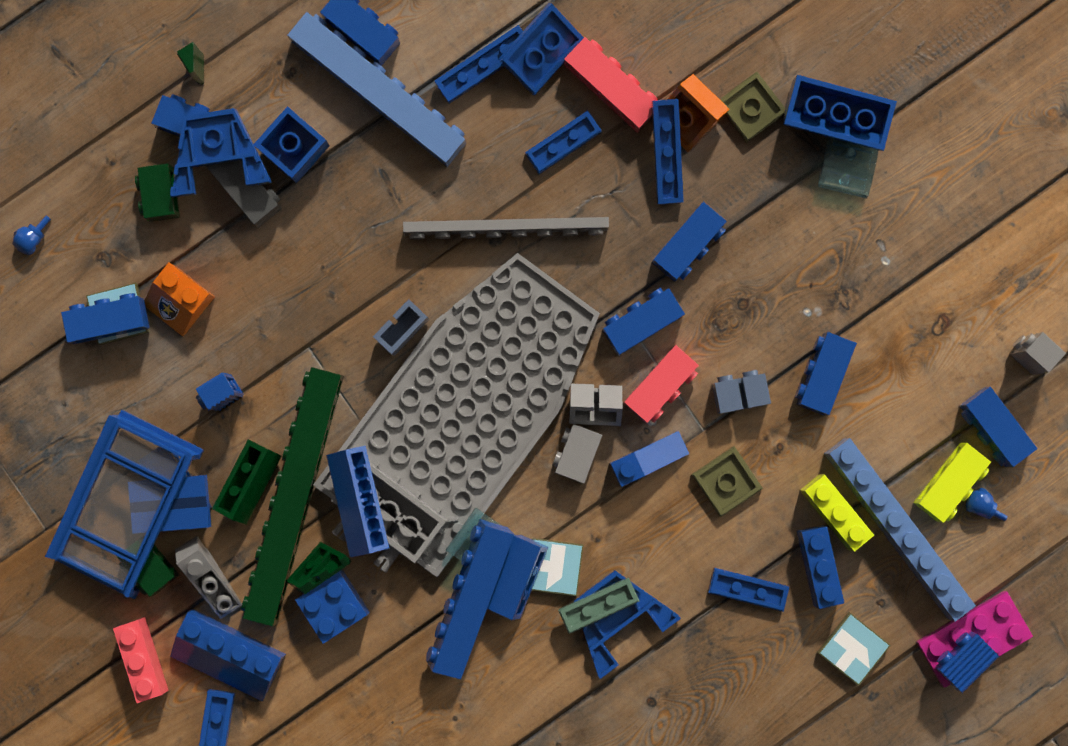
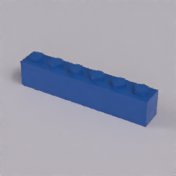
[426,519,514,679]

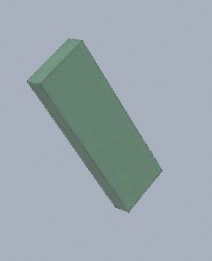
[558,577,640,634]

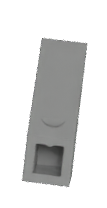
[175,536,242,619]

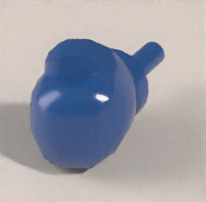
[12,216,51,255]
[965,488,1007,521]

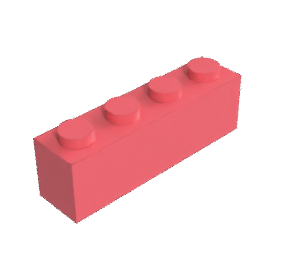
[564,37,658,133]

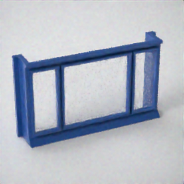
[45,410,204,599]

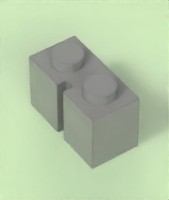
[1010,332,1066,375]
[569,384,623,426]
[552,424,602,483]

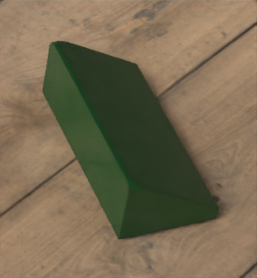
[177,42,204,85]

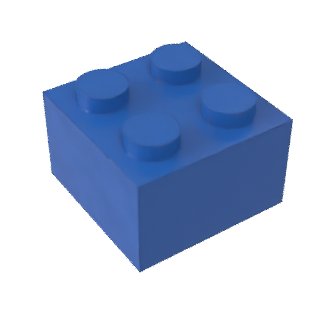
[254,106,330,184]
[295,569,370,644]

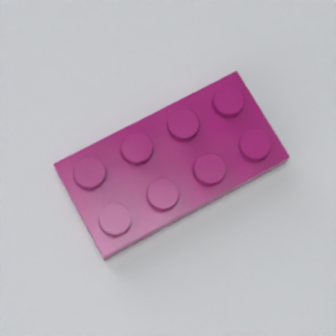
[916,591,1033,688]

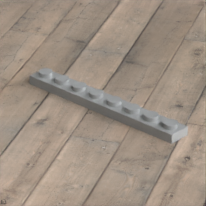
[403,217,609,240]

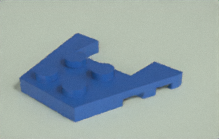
[170,108,271,198]
[573,570,681,679]

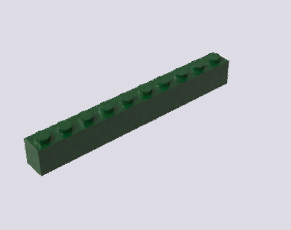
[241,367,344,626]

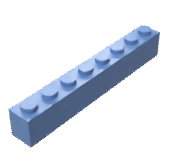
[287,12,466,167]
[824,438,976,622]

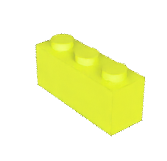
[913,443,991,523]
[800,474,874,552]

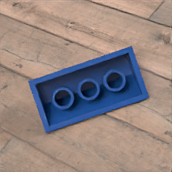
[783,75,897,151]
[170,609,286,701]

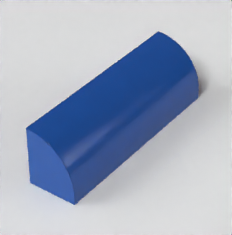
[326,446,389,557]

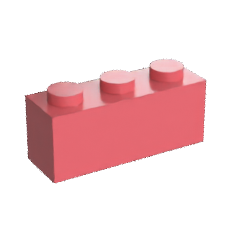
[623,345,699,423]
[113,617,169,703]

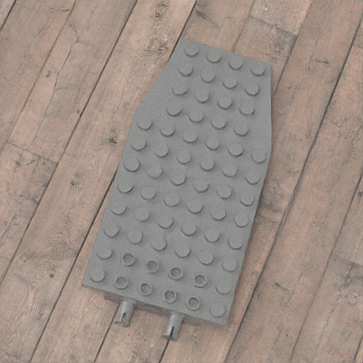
[313,253,600,577]

